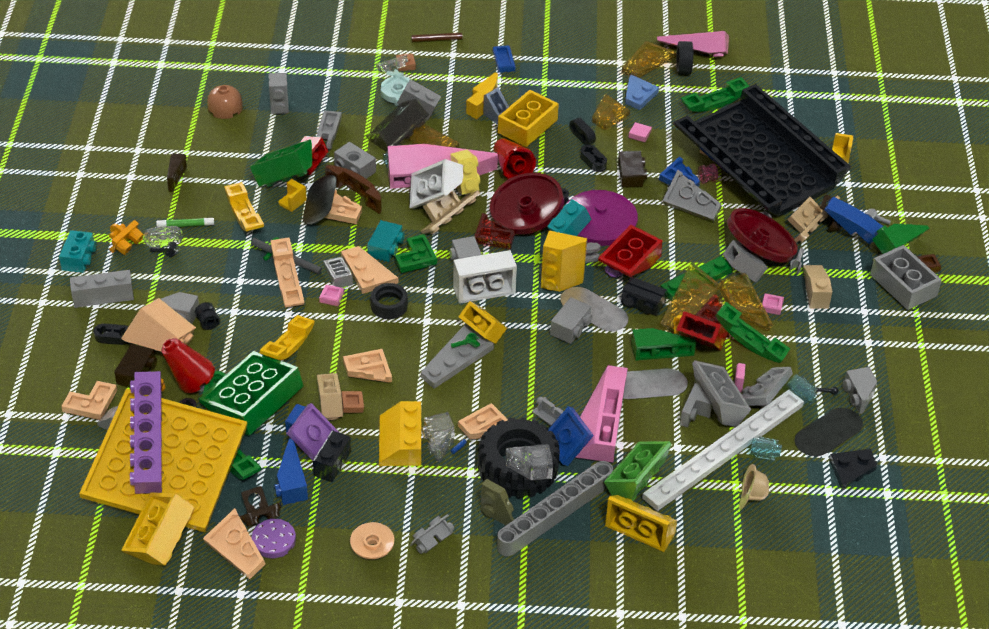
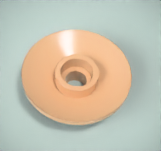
[350,522,394,559]

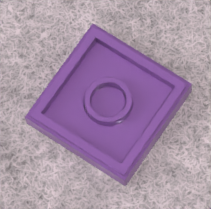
[287,403,338,461]

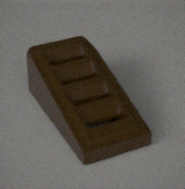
[167,153,187,192]

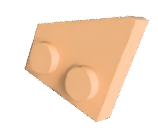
[324,189,362,224]
[343,349,392,382]
[458,403,508,440]

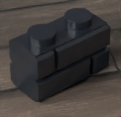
[621,277,667,316]
[313,431,351,482]

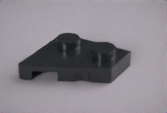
[829,449,877,490]

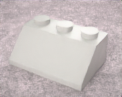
[409,159,463,209]

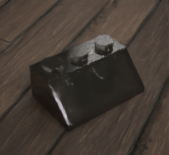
[366,99,429,151]

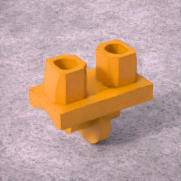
[109,220,144,255]

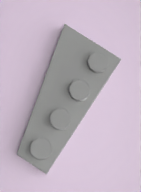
[421,324,494,389]

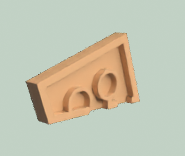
[341,246,398,294]
[203,508,265,579]

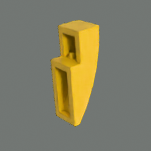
[466,72,498,120]

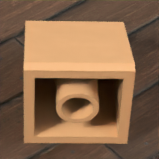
[121,298,196,351]

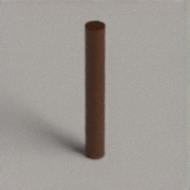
[411,33,462,42]

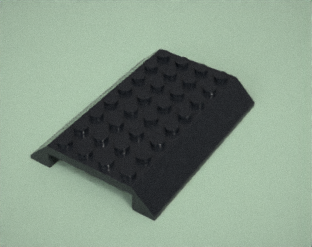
[673,84,851,217]

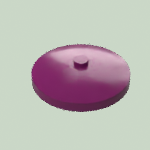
[566,190,638,246]

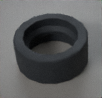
[676,41,693,74]
[370,283,408,319]

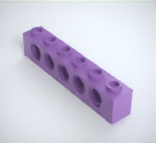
[130,371,162,494]

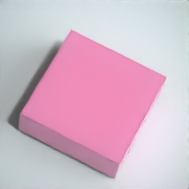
[629,122,652,142]
[319,284,344,306]
[761,293,784,315]
[734,363,745,392]

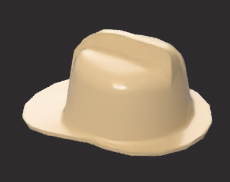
[739,464,769,510]

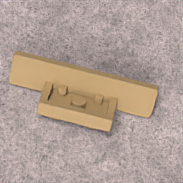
[421,190,480,234]
[787,195,840,243]

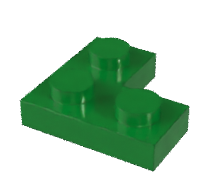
[395,234,437,273]

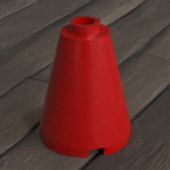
[494,138,536,179]
[161,338,215,393]

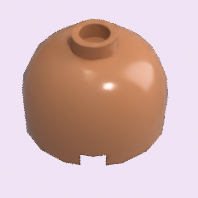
[207,85,243,119]

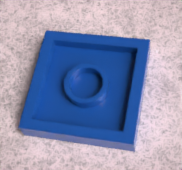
[548,406,594,466]

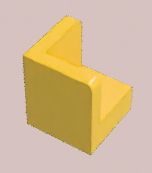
[832,133,853,163]
[278,179,307,212]

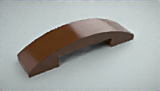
[325,165,382,214]

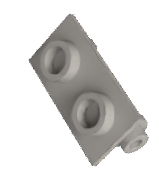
[532,397,563,426]
[410,514,454,554]

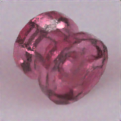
[698,163,718,184]

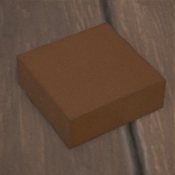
[917,254,941,272]

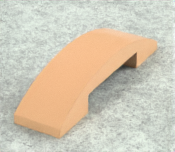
[270,238,304,308]

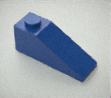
[274,439,308,505]

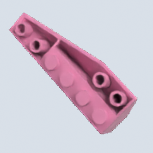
[388,144,498,189]
[576,365,628,463]

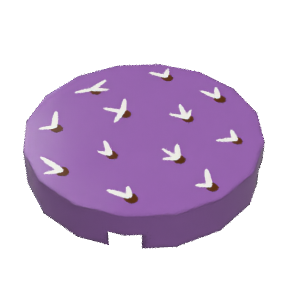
[251,519,296,558]

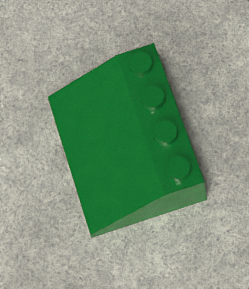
[199,351,304,436]

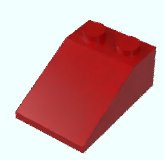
[598,224,663,277]

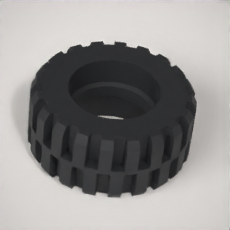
[478,417,560,499]

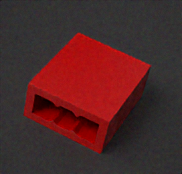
[676,311,728,351]

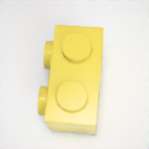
[450,149,481,195]

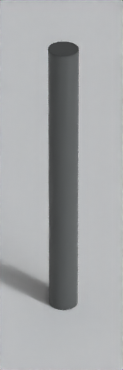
[251,238,322,274]

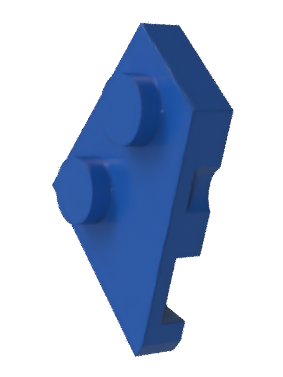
[659,157,700,187]

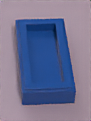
[493,45,515,73]

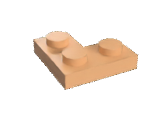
[61,381,117,420]

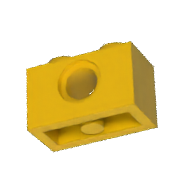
[458,301,507,344]

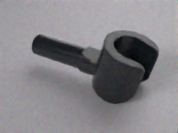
[150,242,179,257]

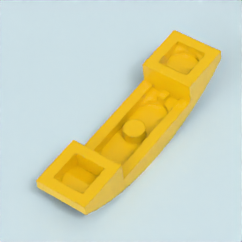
[224,182,264,231]
[260,315,315,360]

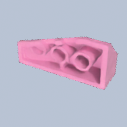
[657,31,729,57]

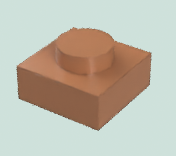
[396,54,416,71]
[341,391,364,413]

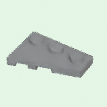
[663,170,722,222]
[742,367,793,407]

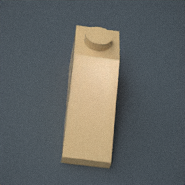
[803,265,832,309]
[317,373,343,420]

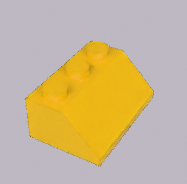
[541,231,587,292]
[379,401,421,466]
[121,492,194,566]
[605,495,677,552]

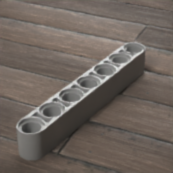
[497,461,613,556]

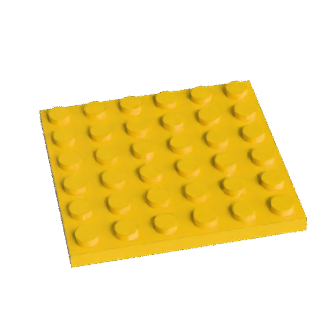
[79,388,247,532]

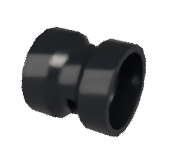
[195,302,220,330]

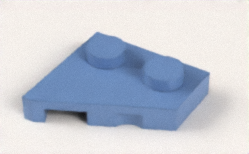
[625,75,659,110]

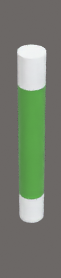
[157,218,214,228]

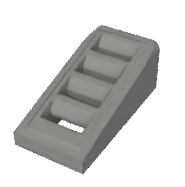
[323,257,353,288]

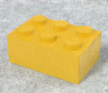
[498,90,559,147]

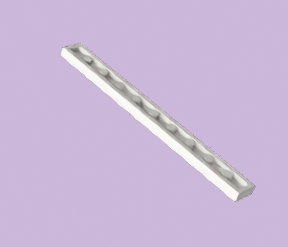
[642,390,804,511]

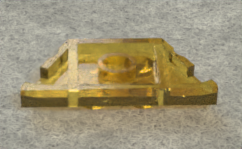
[717,273,773,331]

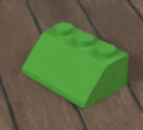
[604,441,672,501]

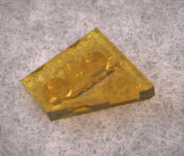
[592,94,630,130]

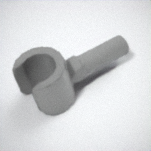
[865,208,891,225]
[789,248,805,274]

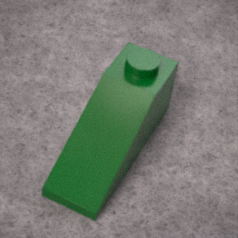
[872,224,930,254]
[631,328,696,361]

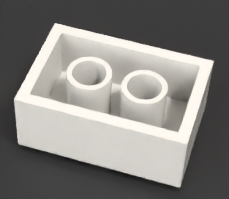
[453,250,517,304]

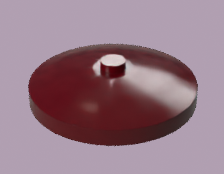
[490,172,564,234]
[727,208,798,262]

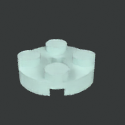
[381,76,410,106]

